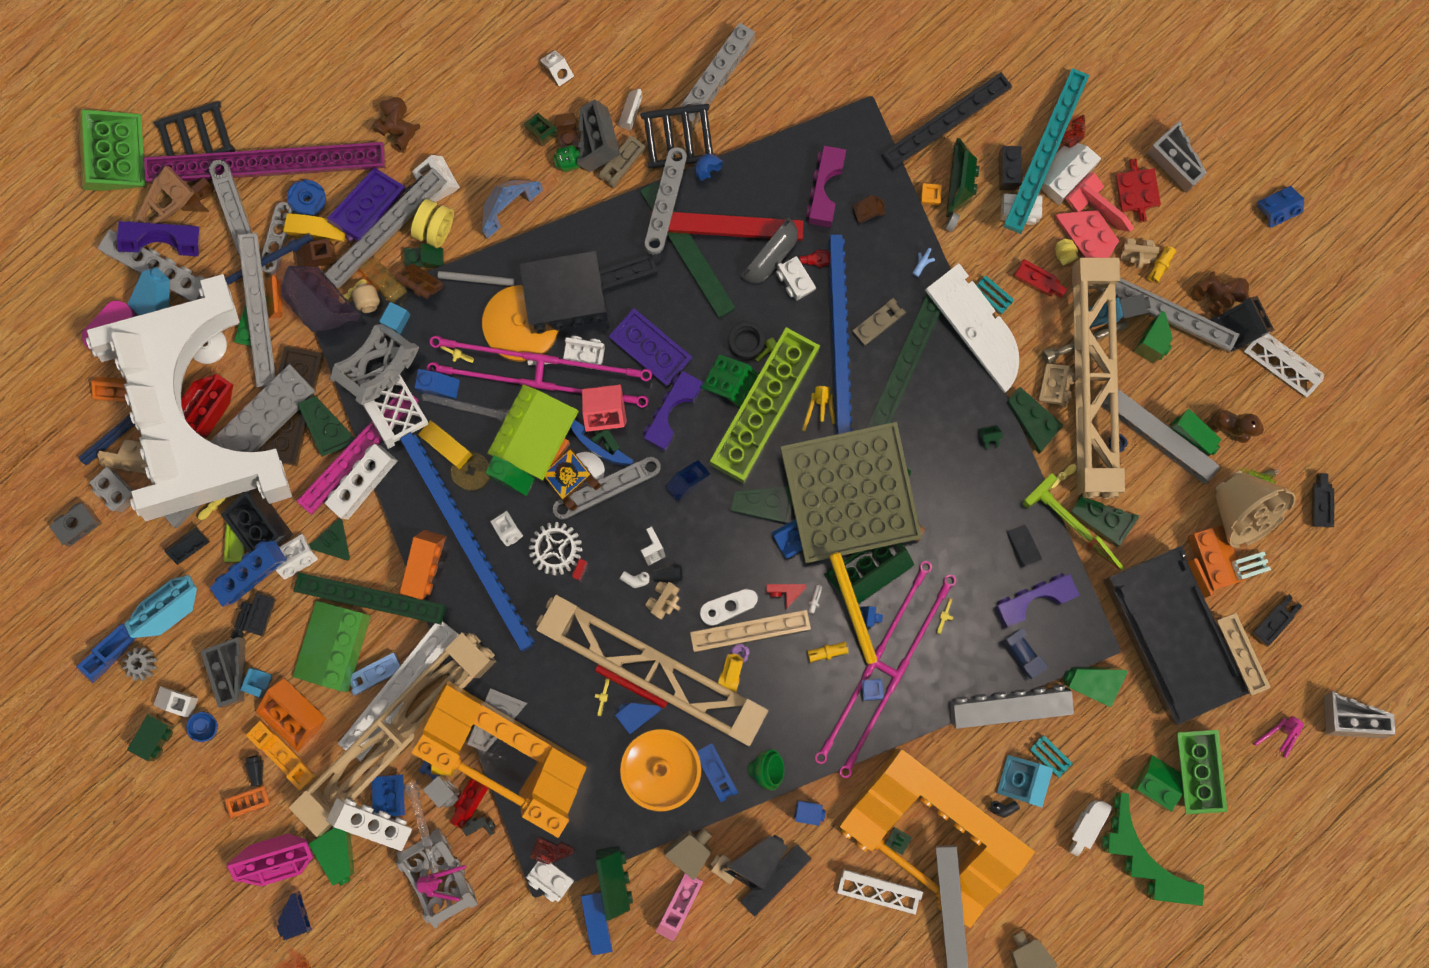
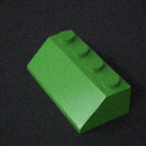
[1177,730,1227,814]

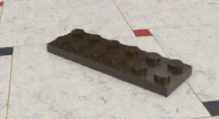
[259,346,324,466]

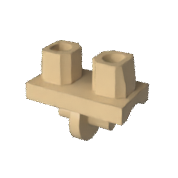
[1120,238,1159,269]
[645,581,681,620]

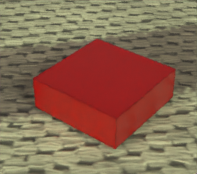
[572,559,588,581]

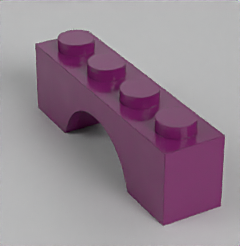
[806,146,846,228]

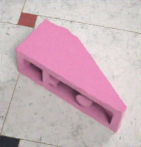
[655,873,703,941]

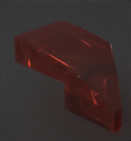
[1060,115,1086,148]
[530,837,575,865]

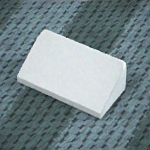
[618,89,643,131]

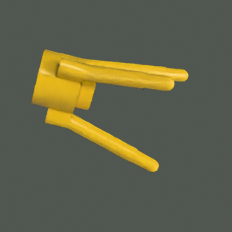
[802,386,836,431]

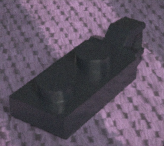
[1312,473,1334,528]

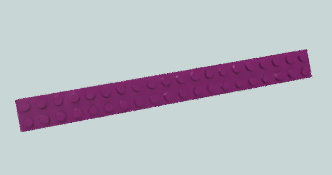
[144,142,386,184]

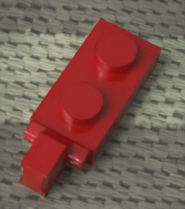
[1013,259,1067,298]
[450,778,489,829]

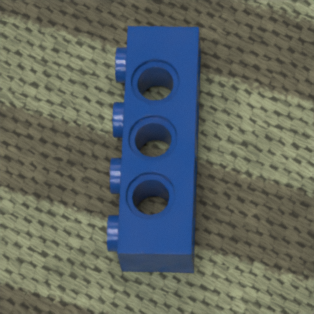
[210,540,287,607]

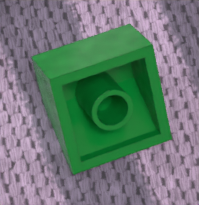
[1133,311,1173,363]
[1131,755,1183,812]

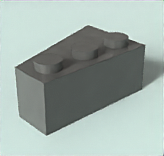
[577,99,620,172]
[201,637,245,708]

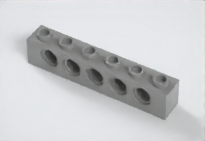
[677,22,755,130]
[97,229,205,302]

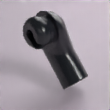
[990,801,1020,818]

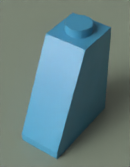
[127,267,170,315]

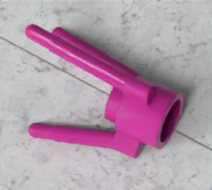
[1254,716,1304,758]
[417,865,466,901]

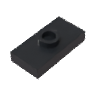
[164,526,210,565]
[243,593,276,637]

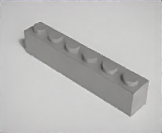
[950,685,1074,729]

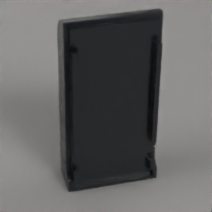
[1103,546,1249,725]

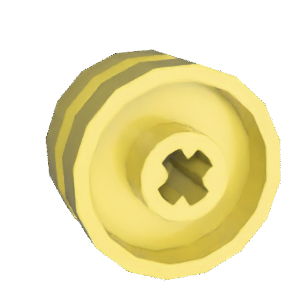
[411,199,454,248]

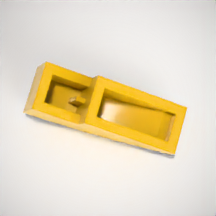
[283,213,346,242]
[418,420,472,470]

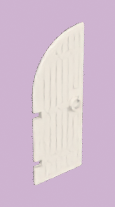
[925,263,1019,393]

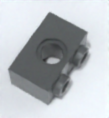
[49,503,102,547]

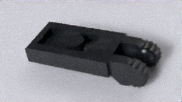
[1252,594,1302,647]

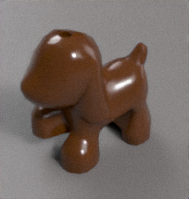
[372,97,421,153]
[1191,271,1249,317]
[1208,410,1264,443]

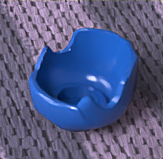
[695,153,723,181]
[186,712,218,742]

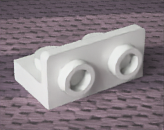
[776,256,816,301]
[276,534,318,579]
[526,856,574,902]

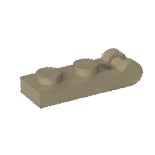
[598,135,646,188]
[852,298,906,347]

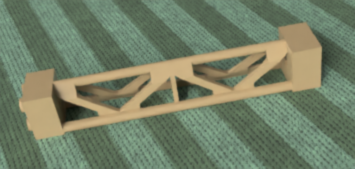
[1072,258,1125,499]
[536,595,769,747]
[289,632,496,837]

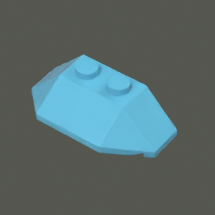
[124,575,197,638]

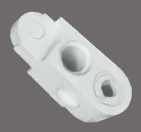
[700,589,758,626]
[1069,801,1112,857]

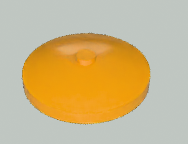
[482,285,559,362]
[620,729,701,811]

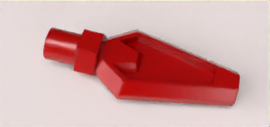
[800,249,831,268]

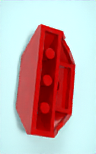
[181,374,233,439]

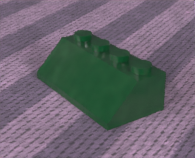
[824,543,915,604]

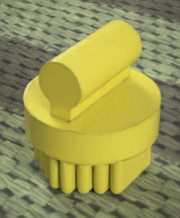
[1055,239,1079,266]

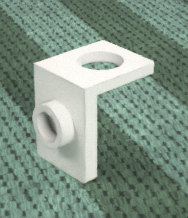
[540,50,574,86]

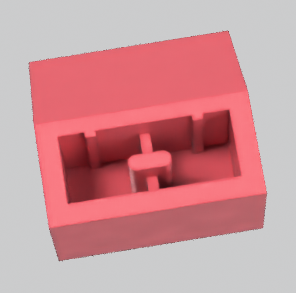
[582,384,627,432]

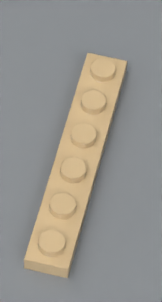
[690,610,811,652]

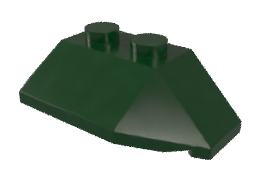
[946,138,980,217]

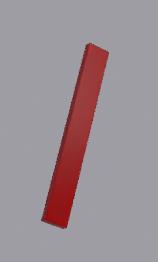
[651,211,803,241]

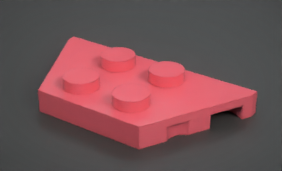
[1055,210,1119,258]

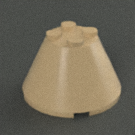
[1216,470,1296,548]

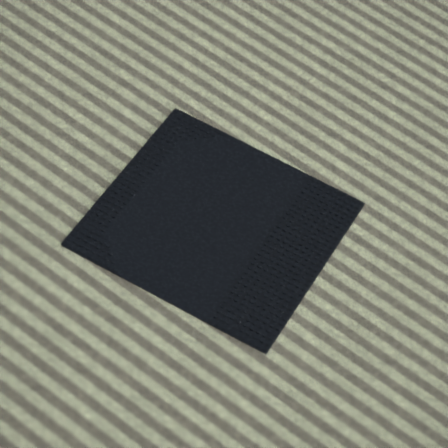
[311,96,1121,898]

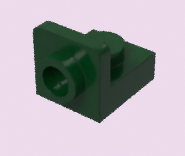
[591,429,622,453]

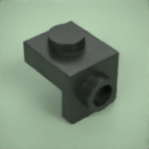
[462,816,496,836]

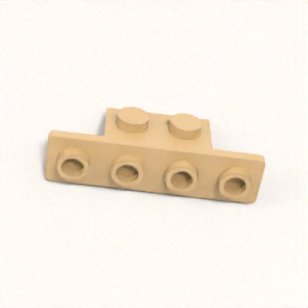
[97,440,147,474]

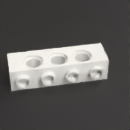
[325,444,398,520]
[326,798,412,851]

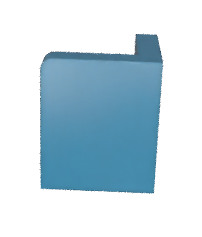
[380,302,411,335]
[240,668,272,698]

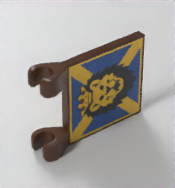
[544,448,601,511]

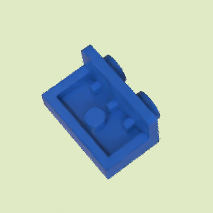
[1257,186,1304,228]
[771,519,802,558]
[371,775,405,816]

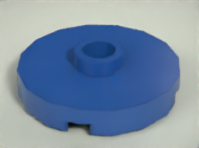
[287,180,326,216]

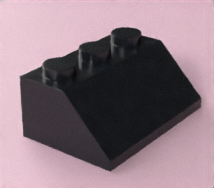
[221,488,293,552]

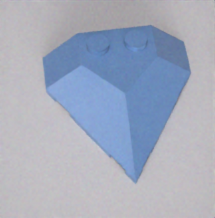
[482,180,543,239]

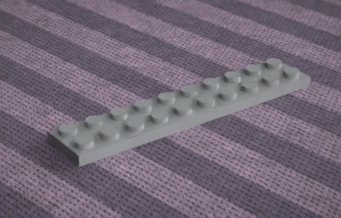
[164,364,317,528]

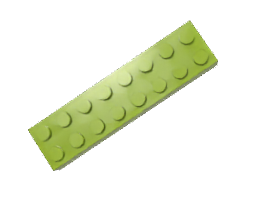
[710,327,820,484]

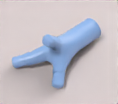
[912,248,935,277]

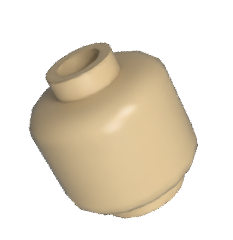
[352,283,380,313]

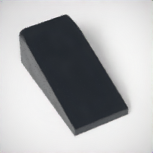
[1007,524,1042,568]

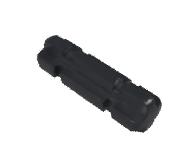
[231,602,252,639]

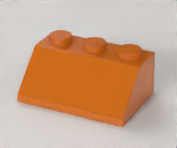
[1187,525,1245,590]
[256,678,326,752]

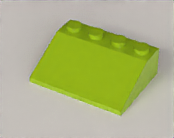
[487,384,579,480]

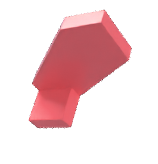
[1065,172,1134,232]

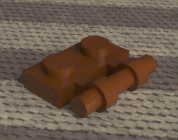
[395,263,444,299]

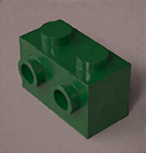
[127,714,174,761]

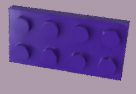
[327,167,405,241]
[608,308,692,387]

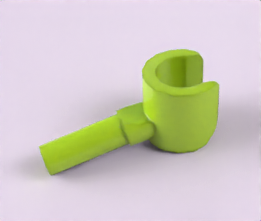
[756,338,777,362]

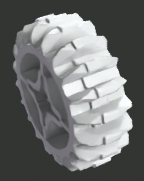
[529,522,582,575]

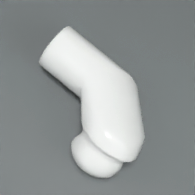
[620,571,650,588]

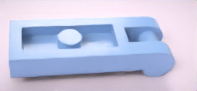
[351,652,401,696]

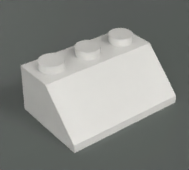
[1041,140,1101,206]

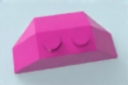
[227,834,313,886]

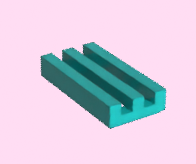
[976,275,1014,315]
[1029,735,1073,778]

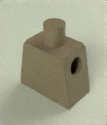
[664,828,712,880]
[1009,930,1058,968]

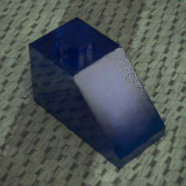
[665,460,711,501]
[277,891,312,940]

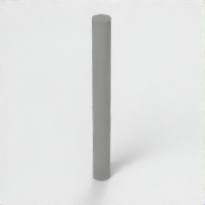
[438,271,515,286]

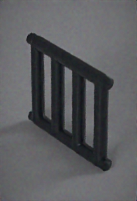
[154,101,236,156]
[640,104,716,169]

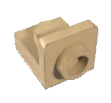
[710,853,735,885]

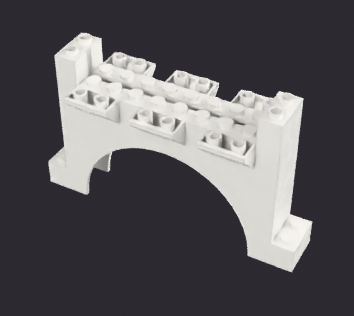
[86,274,292,521]

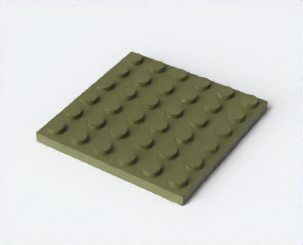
[780,422,922,563]

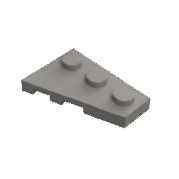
[467,688,528,752]

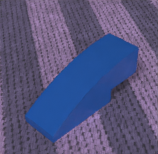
[76,623,136,684]
[581,891,613,955]

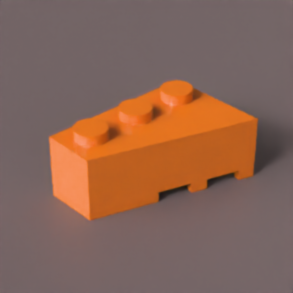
[400,530,446,600]

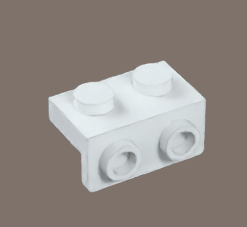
[563,336,605,370]

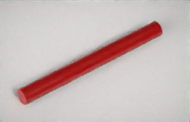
[595,664,668,709]

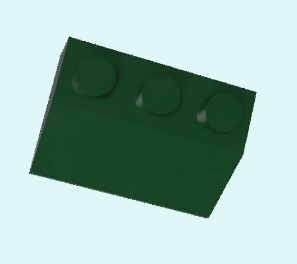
[596,846,633,921]

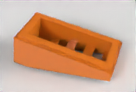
[224,786,270,819]

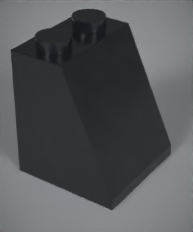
[721,835,788,891]

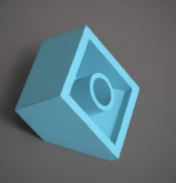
[997,755,1053,807]

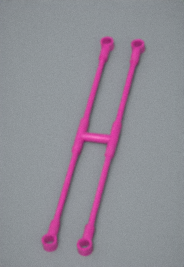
[427,335,652,408]
[815,561,956,778]

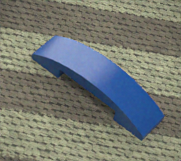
[571,420,634,466]

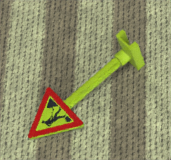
[1022,473,1124,571]

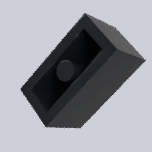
[999,146,1022,190]

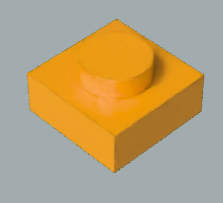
[921,183,942,205]

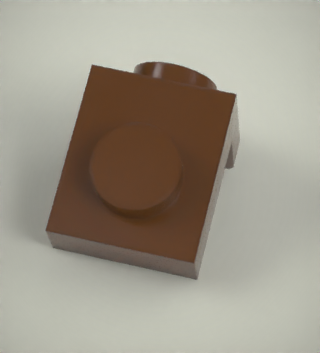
[852,195,885,223]

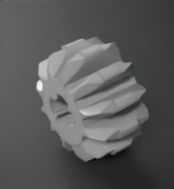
[122,647,158,681]

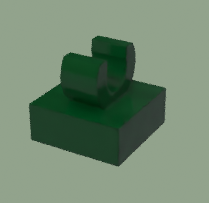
[978,425,1003,449]
[885,827,912,855]

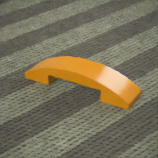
[246,721,315,791]

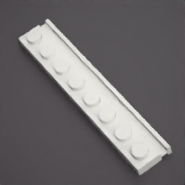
[338,621,460,762]

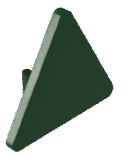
[309,519,350,561]

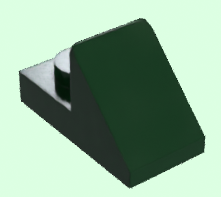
[524,113,557,147]
[404,244,444,268]

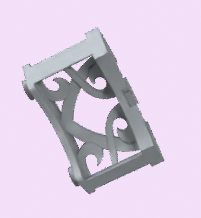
[330,324,419,404]
[396,828,478,928]

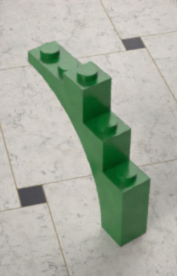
[1101,792,1204,906]

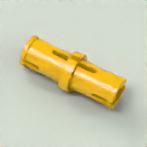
[1147,246,1176,284]
[807,641,848,663]

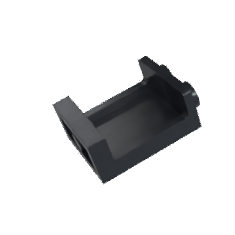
[1210,296,1274,353]

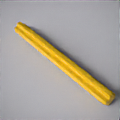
[829,552,877,664]

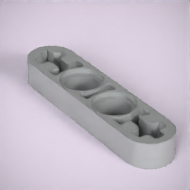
[261,202,294,275]

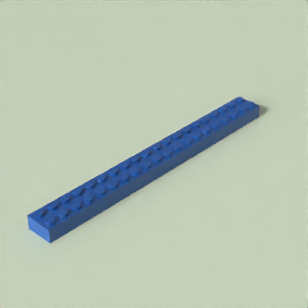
[828,235,853,435]
[400,432,535,652]

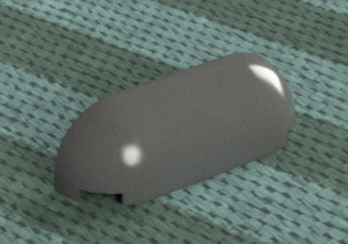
[740,217,798,283]

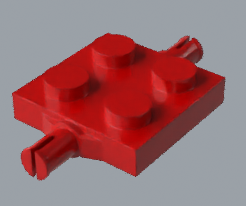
[1116,159,1161,223]

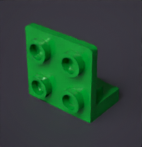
[702,355,759,407]

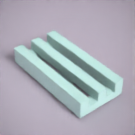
[1231,552,1271,580]

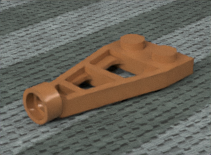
[134,166,195,224]

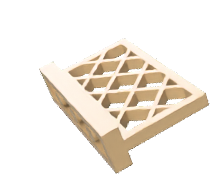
[1216,613,1271,696]

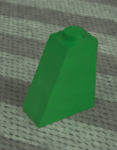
[1169,409,1222,456]
[485,455,535,496]
[1063,667,1128,707]
[309,828,355,886]

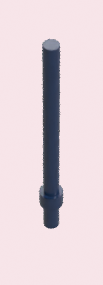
[225,233,314,285]

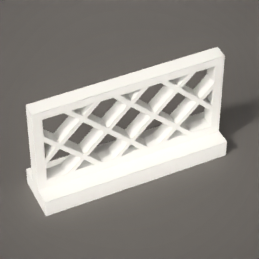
[357,362,429,449]

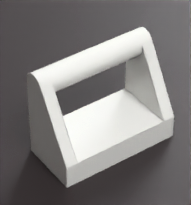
[412,155,460,202]

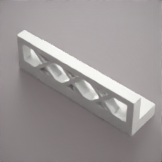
[1244,334,1325,397]
[641,527,666,566]
[837,869,923,915]

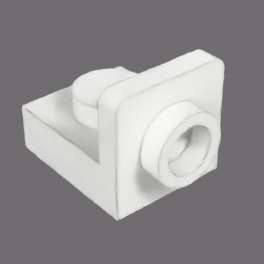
[490,511,523,546]

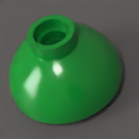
[748,749,784,790]

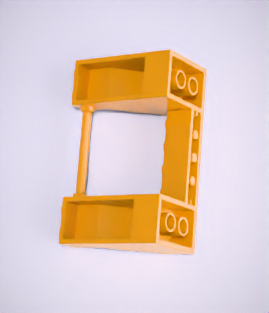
[411,680,587,838]
[839,749,1035,928]

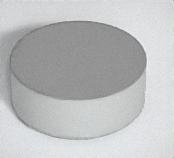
[945,212,960,232]

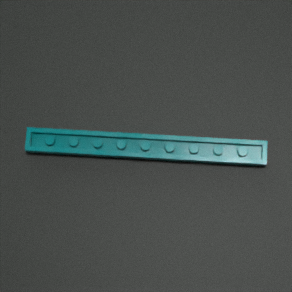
[1003,68,1089,234]

